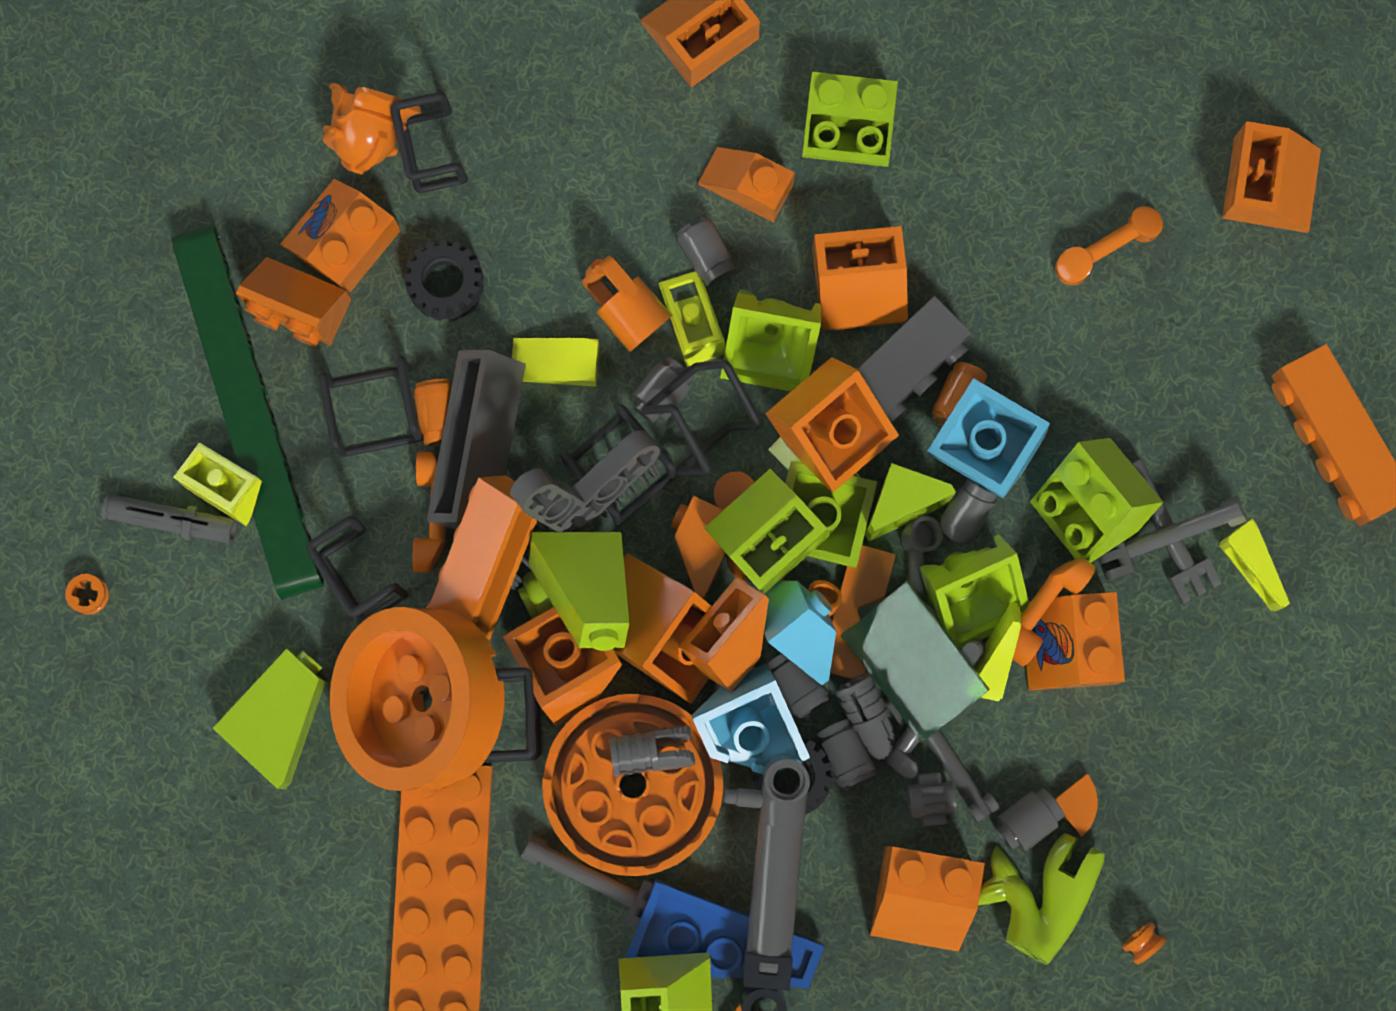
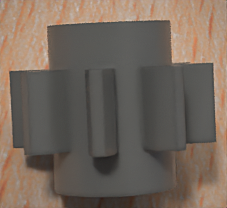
[907,772,956,827]

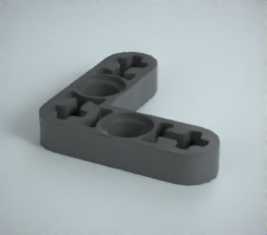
[510,430,660,532]

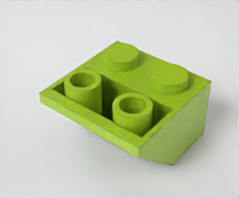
[802,72,898,167]
[1030,438,1163,563]
[704,469,830,594]
[618,952,712,1011]

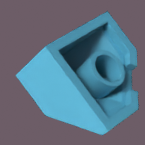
[748,581,836,685]
[692,664,810,774]

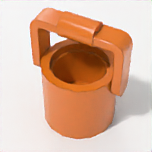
[582,256,673,352]

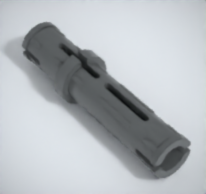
[102,493,238,546]

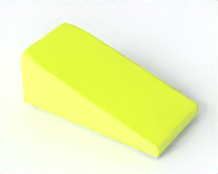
[658,271,726,367]
[512,338,600,386]
[1219,518,1290,612]
[966,602,1022,701]

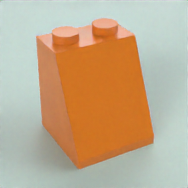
[614,553,712,704]
[870,846,985,952]

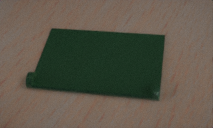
[840,581,990,743]

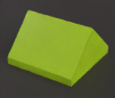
[785,461,877,568]
[865,464,956,542]

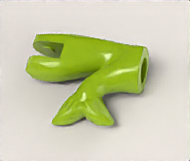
[978,833,1105,965]

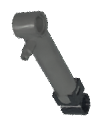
[724,753,810,1011]

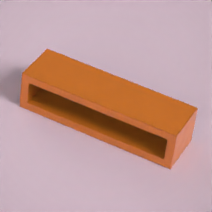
[1272,344,1396,527]
[426,475,537,641]

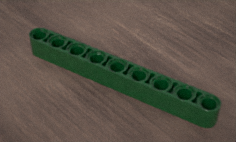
[171,224,325,600]

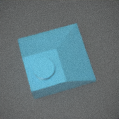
[927,378,1050,498]

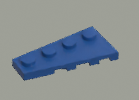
[625,879,825,989]

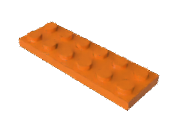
[389,766,493,1011]

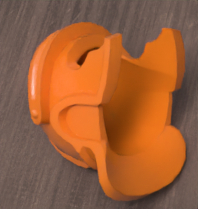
[322,83,421,175]

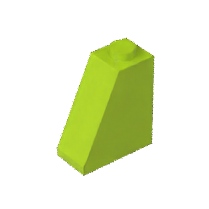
[528,532,629,651]
[213,649,326,790]

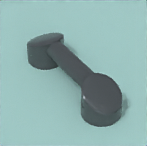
[901,516,943,640]

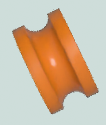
[65,574,109,615]
[1121,921,1167,965]

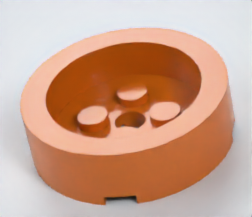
[330,607,505,791]
[542,694,723,876]

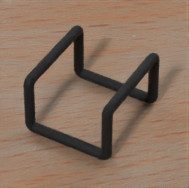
[391,92,468,193]
[318,356,423,457]
[641,360,762,475]
[560,404,677,525]
[306,516,408,623]
[484,667,541,763]

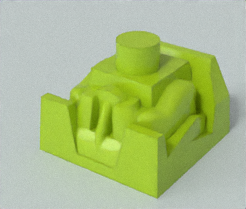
[720,289,821,391]
[919,534,1029,652]

